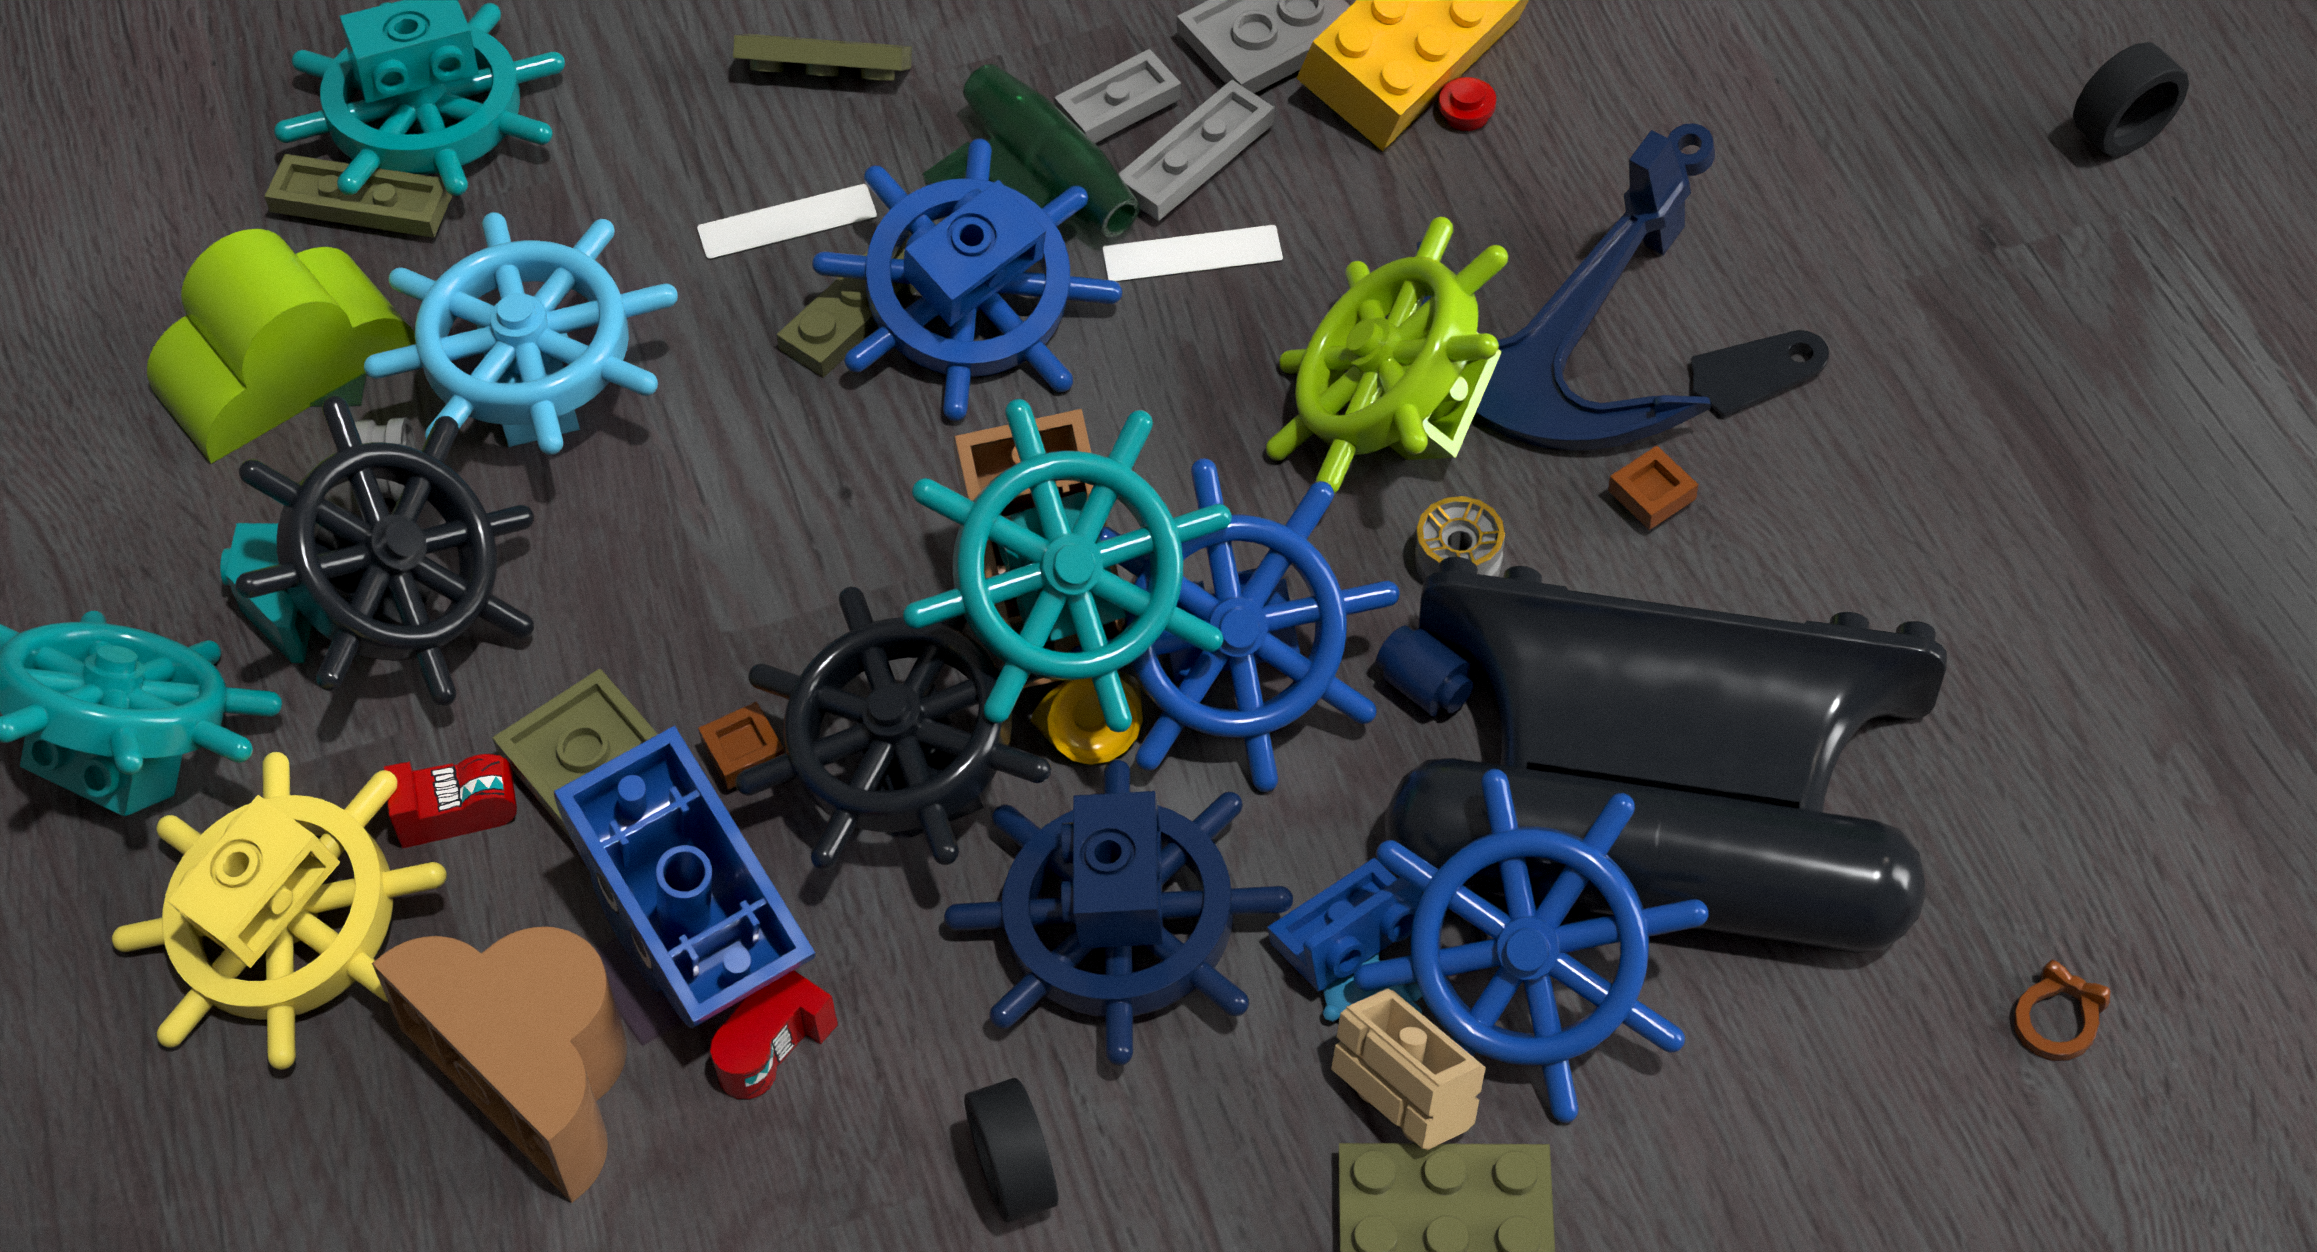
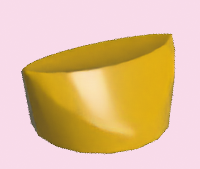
[1031,671,1143,765]

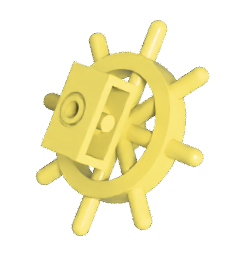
[112,752,447,1070]

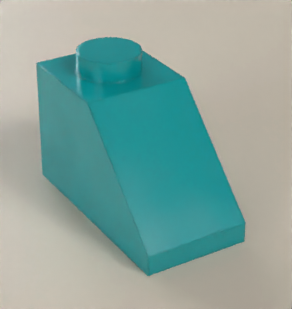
[220,523,312,663]

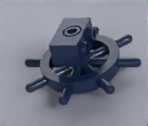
[944,759,1293,1066]

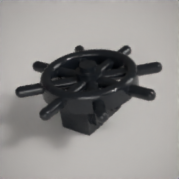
[236,396,534,706]
[735,586,1051,870]

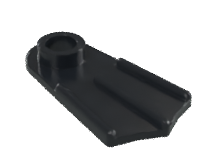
[1691,330,1829,418]

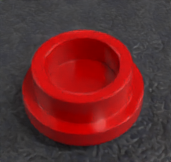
[1439,77,1496,131]

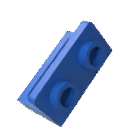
[1267,857,1422,992]

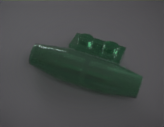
[922,64,1140,237]

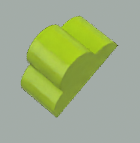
[147,229,416,464]

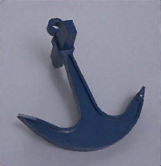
[1416,123,1715,451]

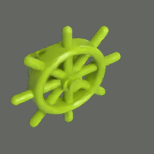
[1266,217,1508,494]

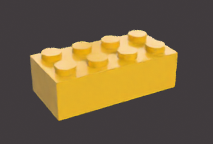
[1296,0,1529,151]

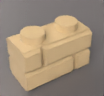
[1331,988,1486,1150]

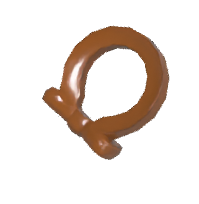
[2013,959,2110,1061]

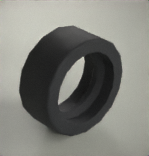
[2073,42,2189,157]
[964,1078,1059,1222]

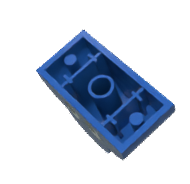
[554,726,815,1029]

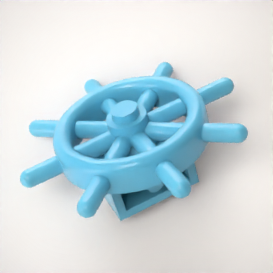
[364,212,678,455]

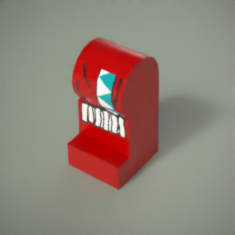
[384,754,517,849]
[710,970,838,1099]

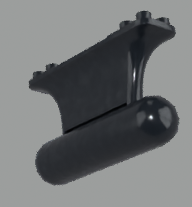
[1385,557,1947,953]

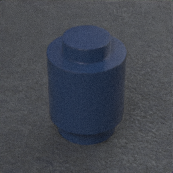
[1376,625,1473,717]

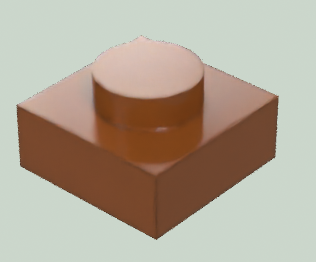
[1608,446,1699,530]
[698,701,785,790]

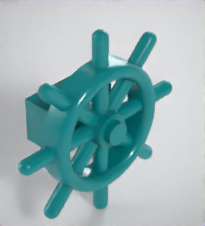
[274,0,565,196]
[903,399,1232,732]
[0,611,282,817]

